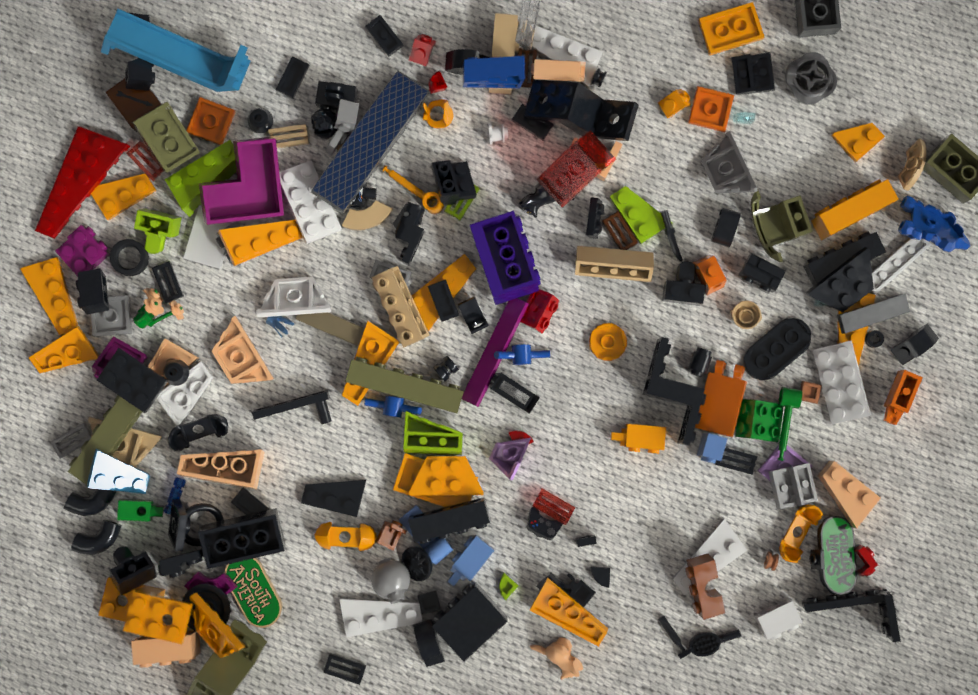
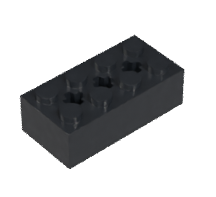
[198,508,285,569]

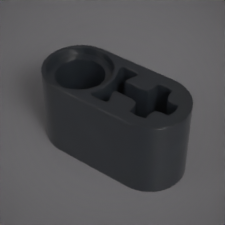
[711,207,741,247]

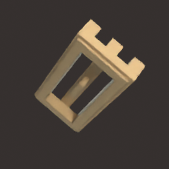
[268,124,309,149]

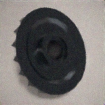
[182,583,231,631]

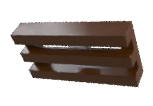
[518,48,537,88]
[602,211,638,250]

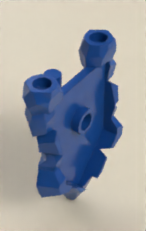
[898,196,970,252]

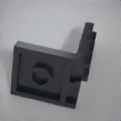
[802,589,901,643]

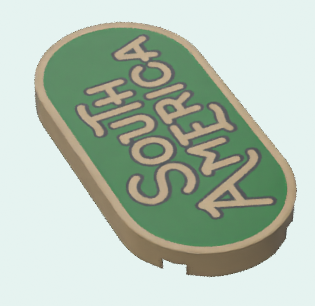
[225,558,282,628]

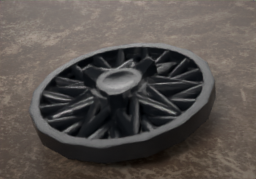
[401,546,432,582]

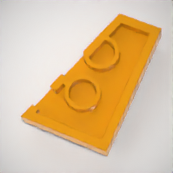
[29,326,99,373]

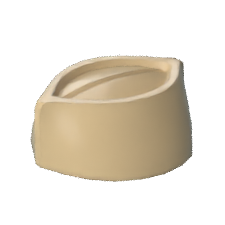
[730,300,762,329]

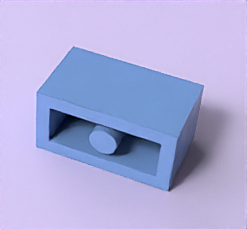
[697,433,728,464]

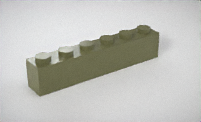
[345,357,464,414]
[68,395,143,485]

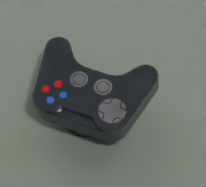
[527,506,564,540]

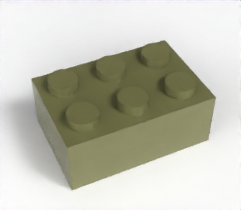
[923,133,978,204]

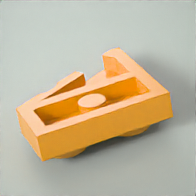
[831,123,885,163]

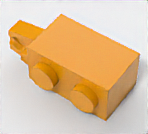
[610,424,666,454]

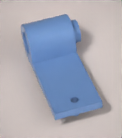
[398,505,454,565]

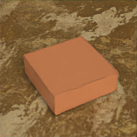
[800,381,822,404]

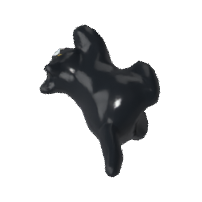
[519,180,575,218]

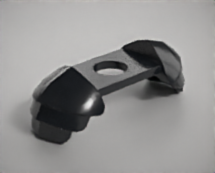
[168,414,228,451]

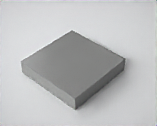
[91,295,132,337]

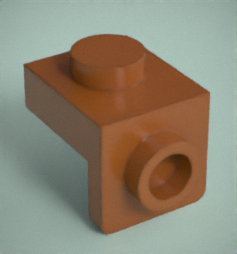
[375,520,407,551]

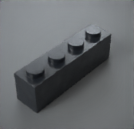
[803,231,886,286]
[408,497,490,544]

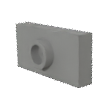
[326,129,349,156]

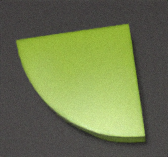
[499,573,519,600]

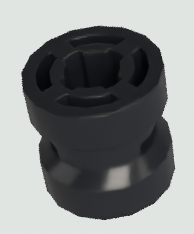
[433,355,460,382]

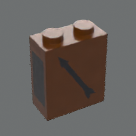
[105,78,167,132]

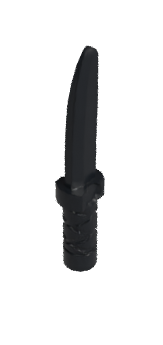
[660,210,683,262]

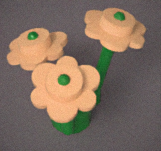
[133,288,184,329]

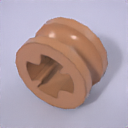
[764,552,779,571]

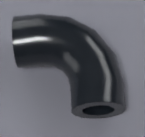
[63,489,117,516]
[71,520,122,555]

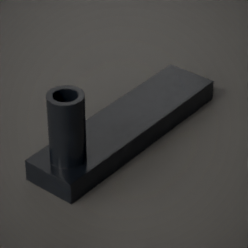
[252,390,332,424]

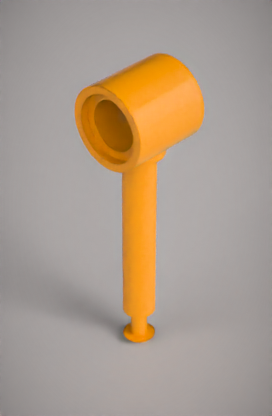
[382,166,444,214]

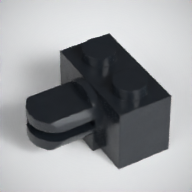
[315,81,358,110]
[662,261,705,306]
[110,547,157,596]

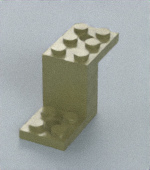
[187,619,268,695]

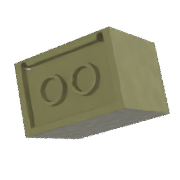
[131,102,200,173]

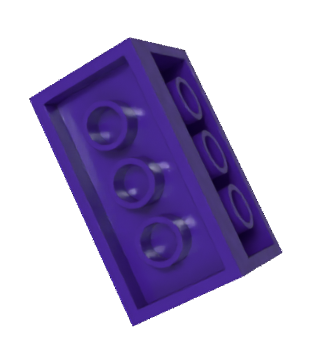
[470,211,541,305]

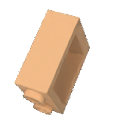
[531,59,586,82]

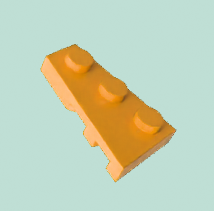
[91,173,157,221]

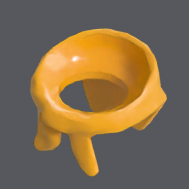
[423,99,453,129]

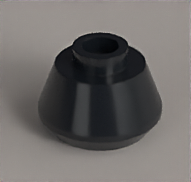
[248,108,273,134]
[163,359,189,386]

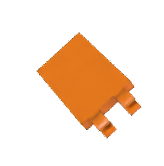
[695,360,747,438]

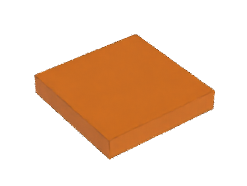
[688,86,734,132]
[186,97,236,145]

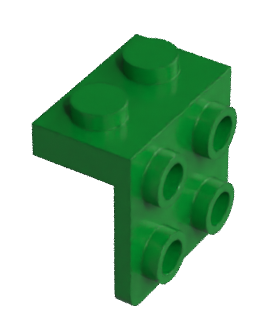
[735,399,783,442]

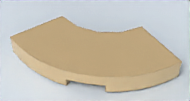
[898,138,927,191]
[342,200,393,230]

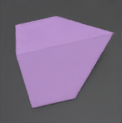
[489,438,531,480]

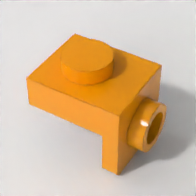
[658,89,691,118]

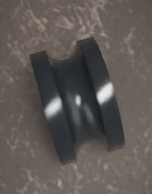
[592,68,607,87]
[865,330,884,348]

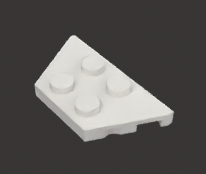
[256,277,331,318]

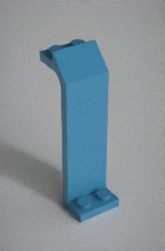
[101,9,251,92]

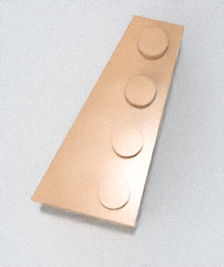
[177,449,264,490]

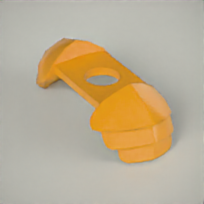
[779,504,823,563]
[314,522,377,551]

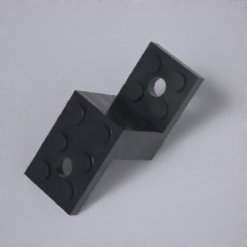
[523,80,639,141]
[642,337,706,446]

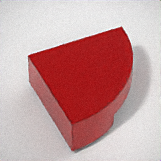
[428,71,448,94]
[509,431,534,444]

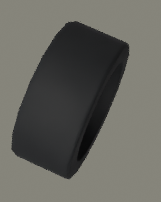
[110,239,149,276]

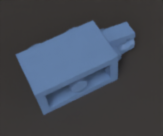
[447,535,494,586]

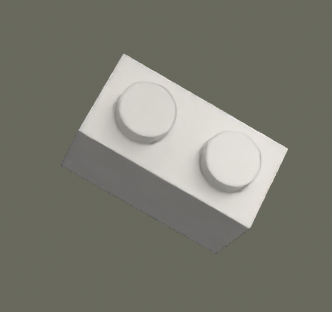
[754,599,802,640]

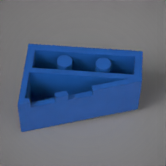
[463,56,525,89]

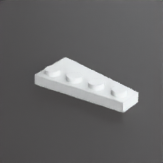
[526,25,603,88]
[339,598,423,637]

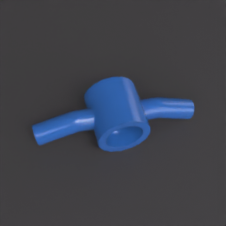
[494,345,550,365]
[364,396,422,418]

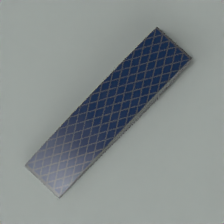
[311,70,429,213]

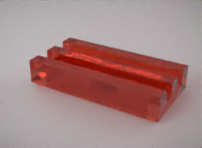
[127,141,163,181]
[532,488,575,525]

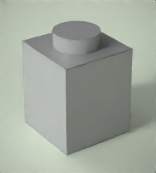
[334,99,359,132]

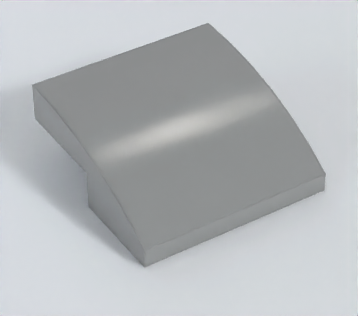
[768,463,818,509]

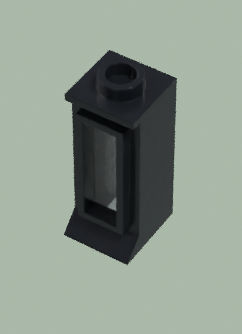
[490,373,540,414]

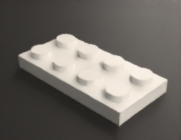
[279,161,342,244]
[813,341,871,424]

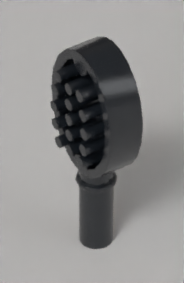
[689,629,742,657]

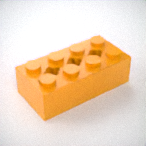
[811,179,899,241]

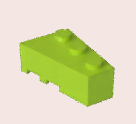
[403,411,463,456]

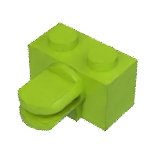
[134,208,182,254]

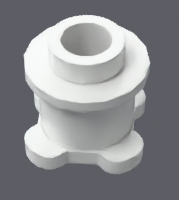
[489,124,509,145]

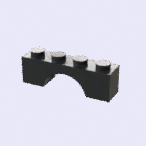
[125,12,155,91]

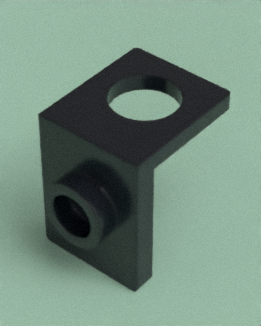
[458,297,489,334]

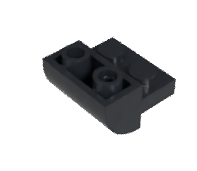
[431,160,477,205]

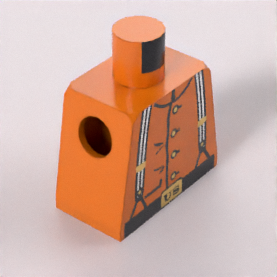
[693,255,726,295]

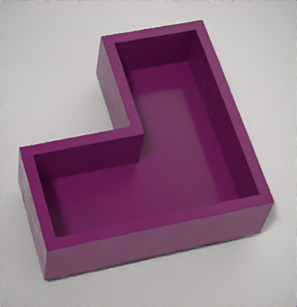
[199,137,284,225]

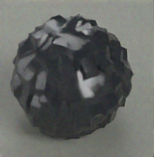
[311,108,337,140]

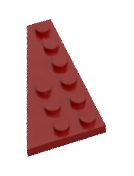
[35,126,131,239]

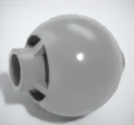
[371,558,410,604]

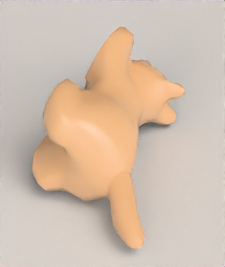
[530,637,583,680]

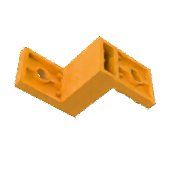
[98,577,193,644]

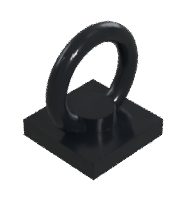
[168,499,224,551]

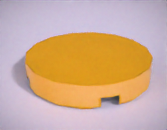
[589,323,627,361]

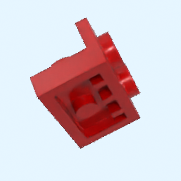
[520,289,559,334]

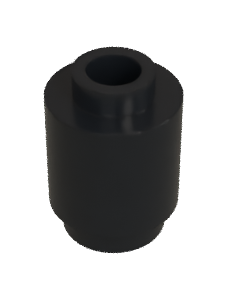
[688,347,712,377]

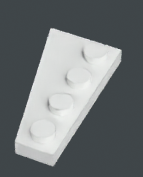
[672,518,747,595]

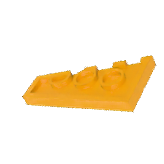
[218,220,303,266]
[342,321,399,406]

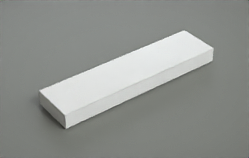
[871,238,932,295]

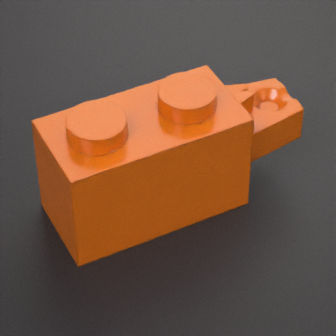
[883,370,923,425]

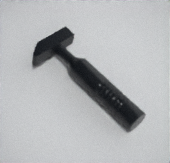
[658,615,693,659]

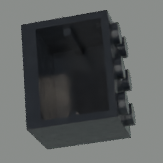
[432,582,508,662]

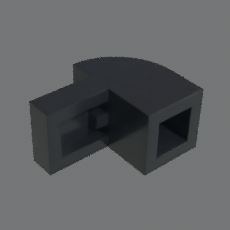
[445,49,490,75]
[891,324,939,365]
[413,619,445,667]

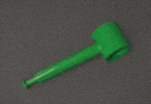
[777,387,802,461]

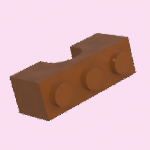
[685,553,725,620]

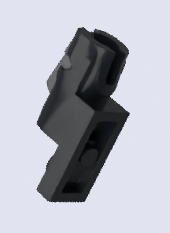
[393,202,425,266]

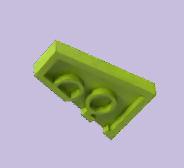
[609,186,673,244]

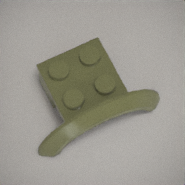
[751,190,813,262]

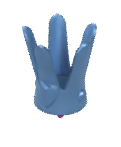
[266,316,294,338]

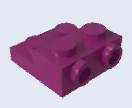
[55,225,110,277]
[91,336,147,378]

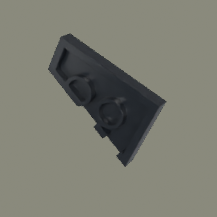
[301,479,367,517]

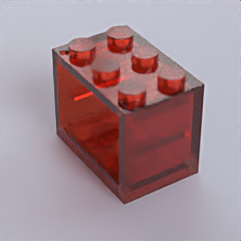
[536,131,616,208]

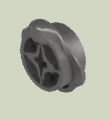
[785,52,837,105]

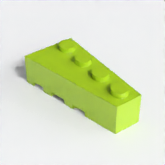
[164,140,237,217]

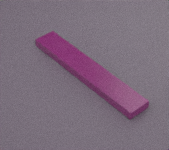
[462,298,529,407]

